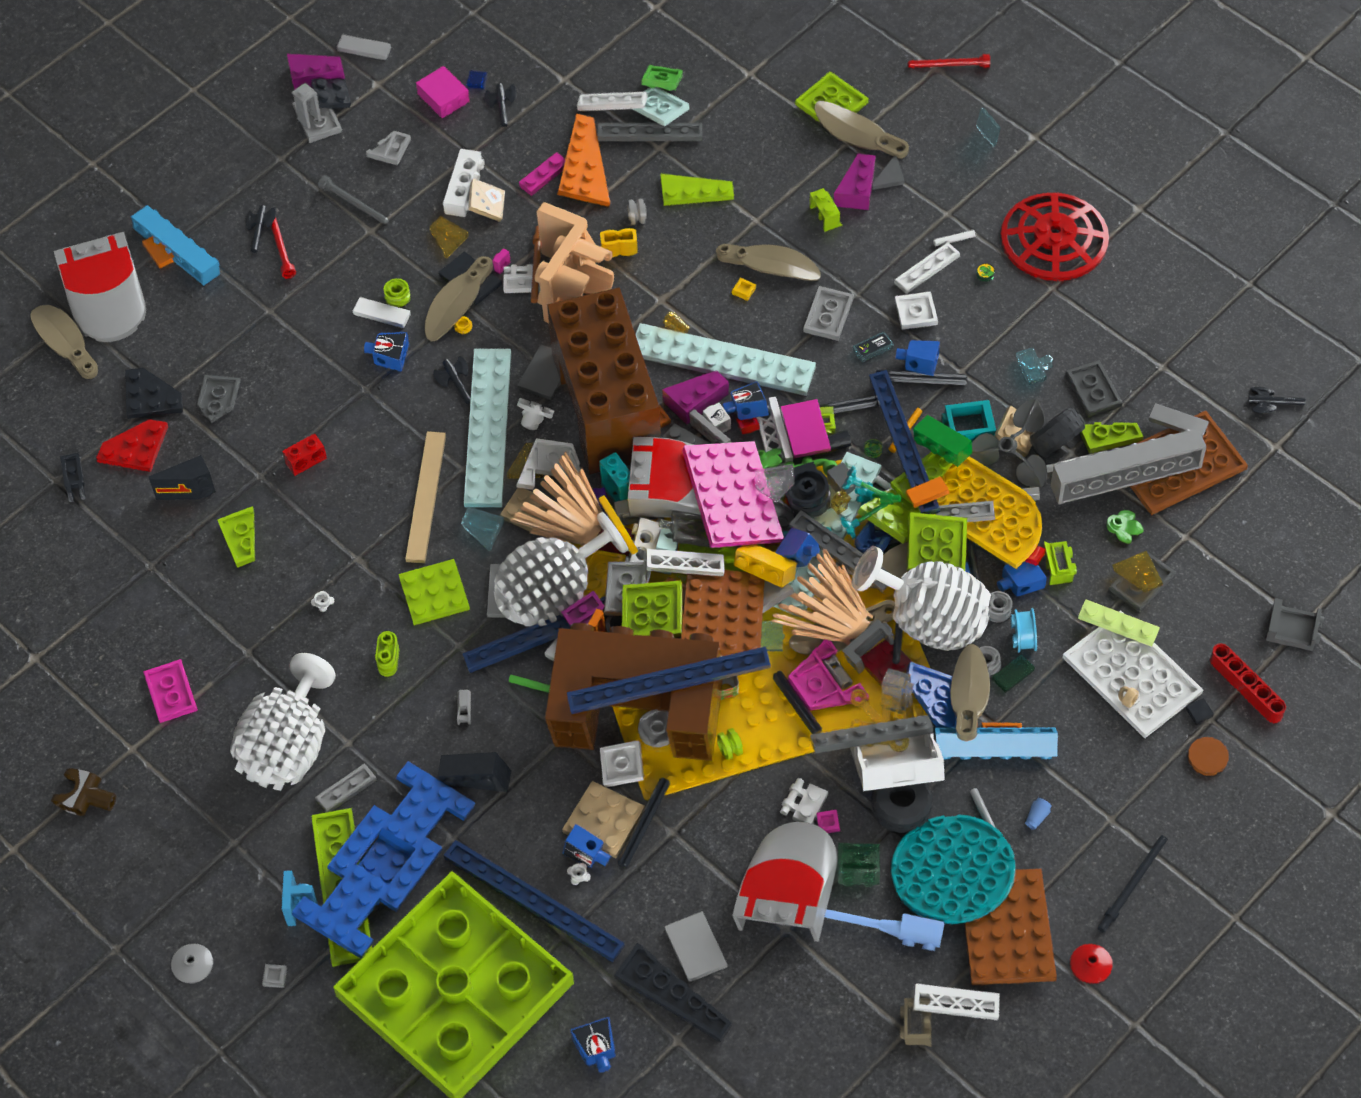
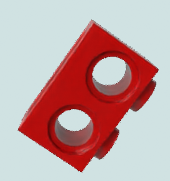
[282,433,327,476]

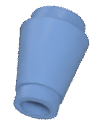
[1025,798,1052,829]

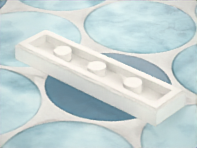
[577,92,647,111]
[894,242,960,294]

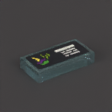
[853,331,894,363]

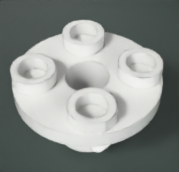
[517,398,554,430]

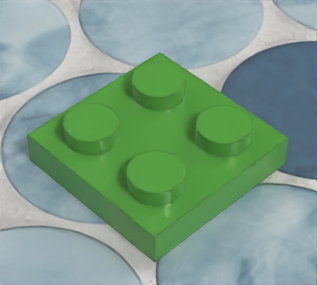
[642,65,683,91]

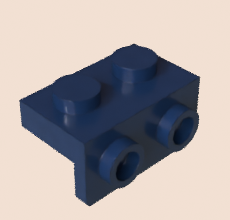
[855,521,893,554]

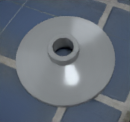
[171,944,213,983]

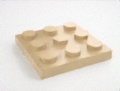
[562,781,645,858]

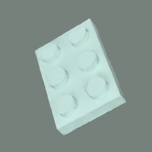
[633,87,689,126]

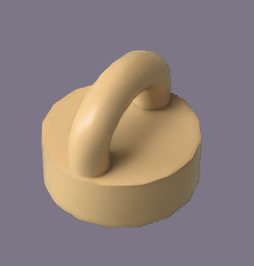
[1118,686,1139,708]

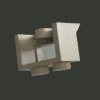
[900,998,931,1047]

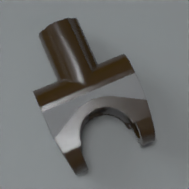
[51,768,117,816]

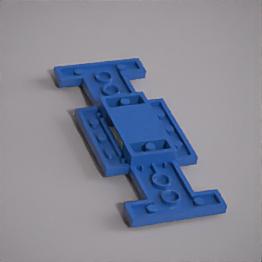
[292,761,475,959]

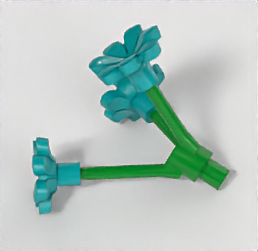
[840,466,901,539]

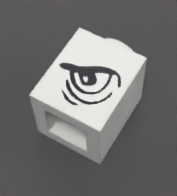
[703,403,731,433]

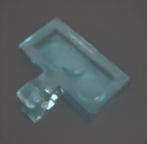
[1016,347,1053,385]

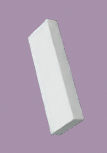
[353,297,411,328]

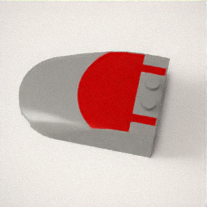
[54,232,146,342]
[628,437,702,518]
[732,822,838,942]

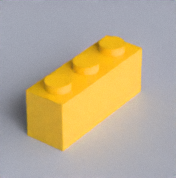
[734,544,797,588]

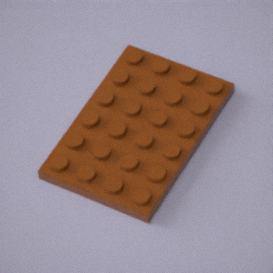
[1130,411,1248,515]
[681,566,765,656]
[964,869,1057,985]

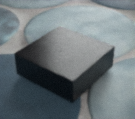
[1186,698,1214,724]

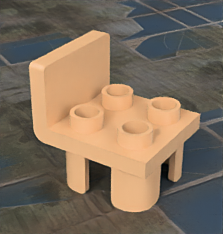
[535,202,614,323]

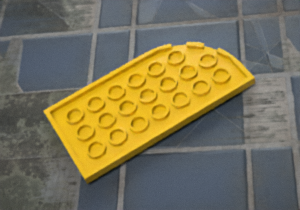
[932,456,1042,569]

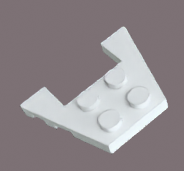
[516,438,580,490]

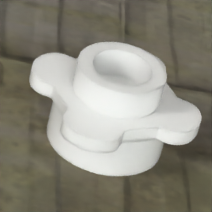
[311,591,334,612]
[567,863,590,885]

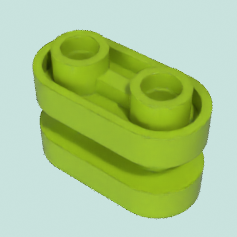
[375,631,399,677]

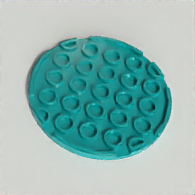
[891,815,1016,924]

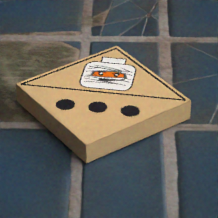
[468,179,505,222]

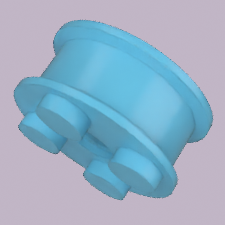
[1010,608,1037,653]

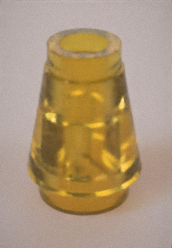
[663,311,690,334]

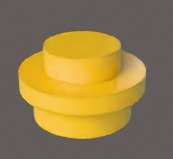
[454,316,472,334]

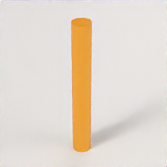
[888,408,923,453]

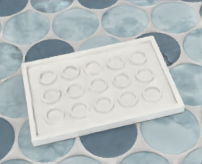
[1062,610,1203,738]

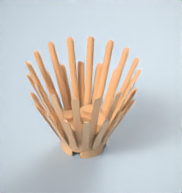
[510,451,602,546]
[771,548,873,645]

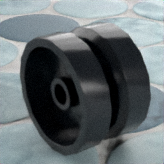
[786,468,831,518]

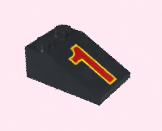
[148,455,216,500]

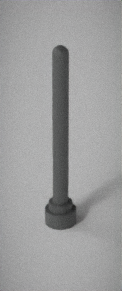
[318,175,388,224]

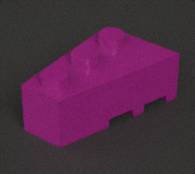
[287,54,345,90]
[834,154,876,210]
[662,370,729,425]

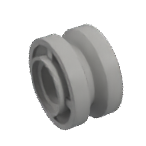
[627,199,647,225]
[988,591,1012,622]
[979,646,1001,677]

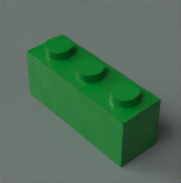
[913,415,972,467]

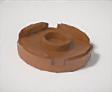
[1188,737,1229,776]

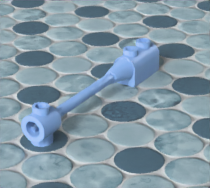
[825,909,944,951]

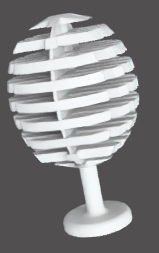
[493,512,629,627]
[852,546,991,651]
[230,653,336,791]

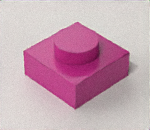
[493,248,511,274]
[816,810,840,833]

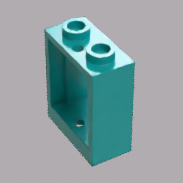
[941,400,996,442]
[599,452,630,502]

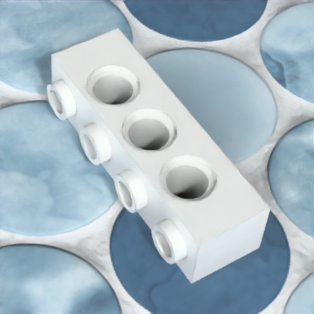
[443,149,484,217]
[625,518,663,583]

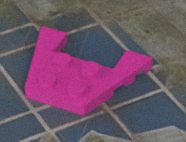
[788,639,869,710]

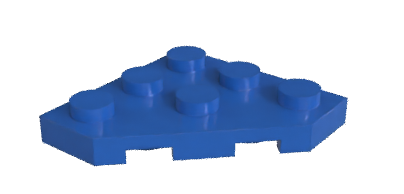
[905,662,957,728]

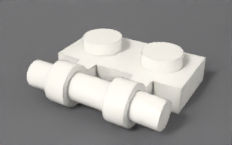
[504,264,540,293]
[780,778,828,824]

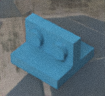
[282,871,318,926]

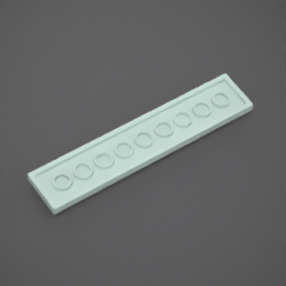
[636,323,816,396]
[464,349,511,507]
[773,452,881,618]

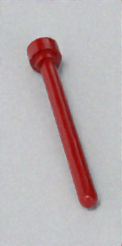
[907,54,990,68]
[271,217,296,279]

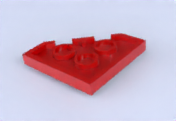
[96,419,168,472]

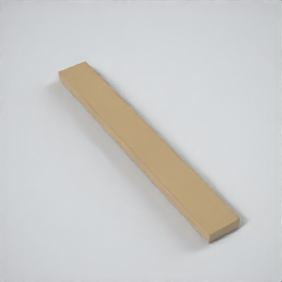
[406,432,446,563]

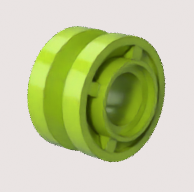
[384,279,410,307]
[717,728,743,760]

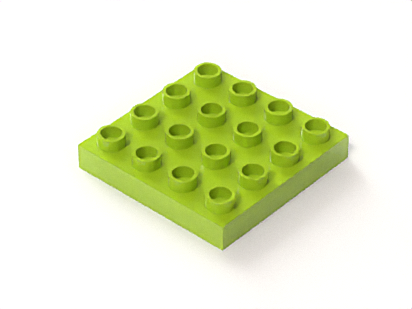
[333,871,574,1098]

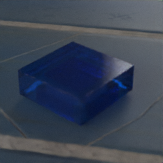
[467,70,488,89]

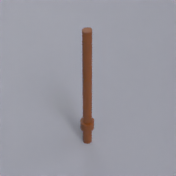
[531,226,541,303]

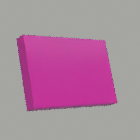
[781,399,831,458]
[143,659,198,723]

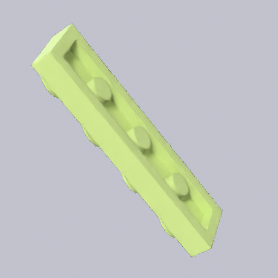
[1078,600,1160,647]

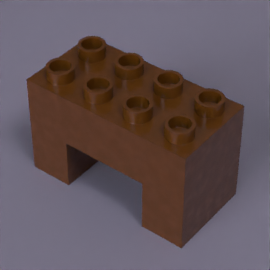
[547,287,661,474]
[545,623,723,761]

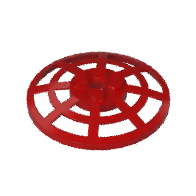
[1001,193,1109,281]

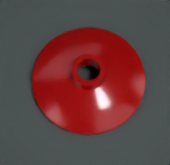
[1070,944,1112,984]

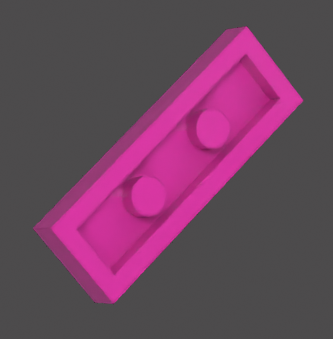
[519,152,566,196]

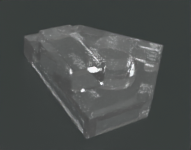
[755,464,794,503]

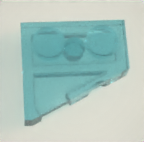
[461,507,504,551]

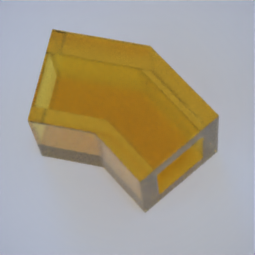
[831,491,852,515]

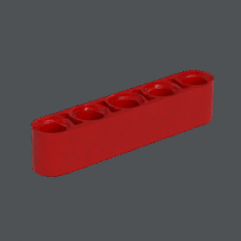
[1210,643,1286,723]

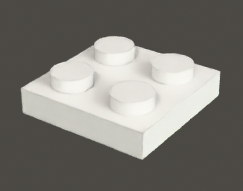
[895,292,938,330]
[600,741,644,787]

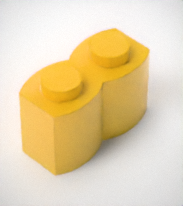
[600,228,638,257]

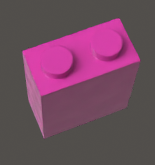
[416,66,470,118]

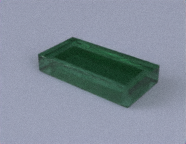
[992,654,1035,693]

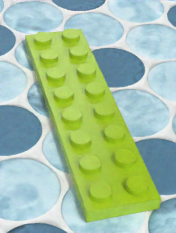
[311,808,372,967]

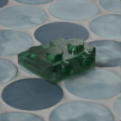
[838,843,880,887]

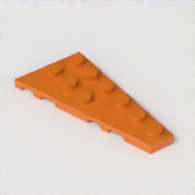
[557,114,610,207]

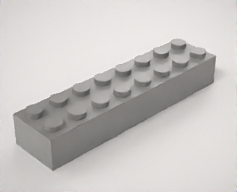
[1051,428,1206,505]

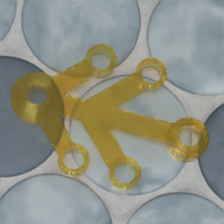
[850,689,909,752]

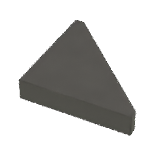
[872,156,905,190]

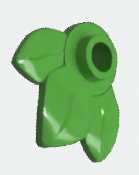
[758,448,782,471]
[1107,510,1144,544]

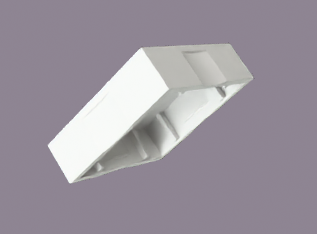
[850,734,944,791]

